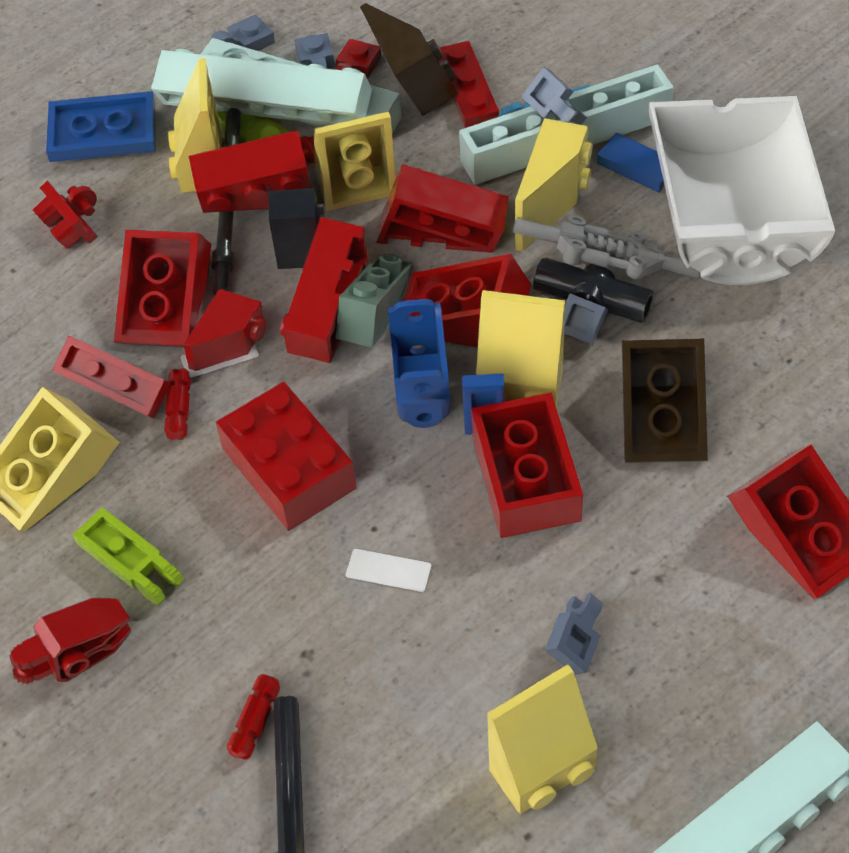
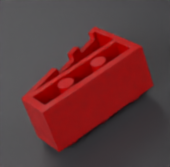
[188,130,312,213]
[376,164,509,253]
[280,217,369,363]

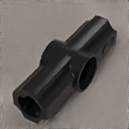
[533,257,654,323]

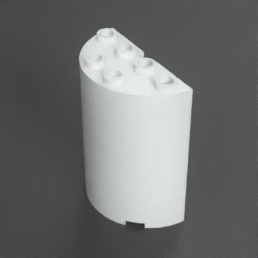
[649,96,835,285]

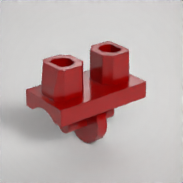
[32,180,98,249]

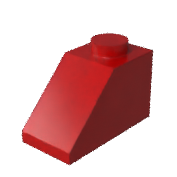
[183,289,267,371]

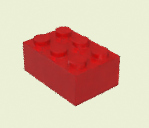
[216,381,357,531]
[471,392,583,538]

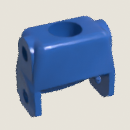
[388,299,450,428]

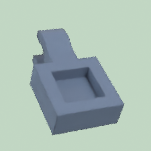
[211,14,275,51]
[294,33,335,68]
[521,67,587,125]
[539,294,608,346]
[545,593,602,675]

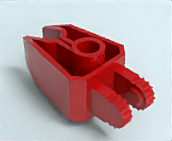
[9,598,131,685]

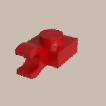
[336,38,381,78]

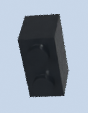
[269,188,325,269]

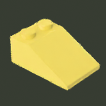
[168,58,222,193]
[314,112,396,211]
[515,118,593,252]
[476,290,565,407]
[0,387,120,532]
[487,664,598,814]

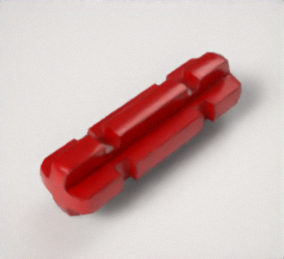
[164,368,191,440]
[227,674,280,760]

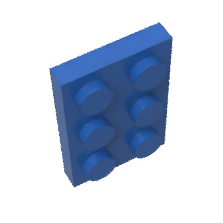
[46,91,156,162]

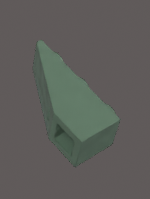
[335,254,414,348]

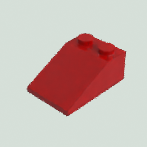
[113,230,211,347]
[403,253,531,347]
[727,444,849,599]

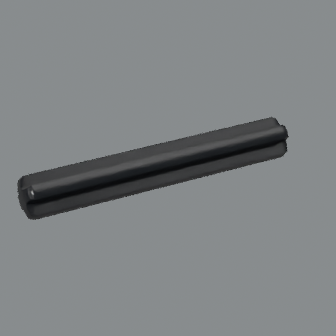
[274,696,305,853]

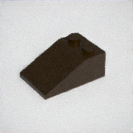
[360,3,459,116]
[622,338,708,463]

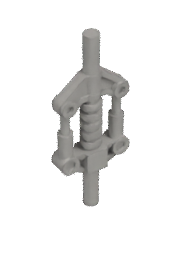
[513,215,700,279]

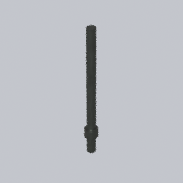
[211,108,241,295]

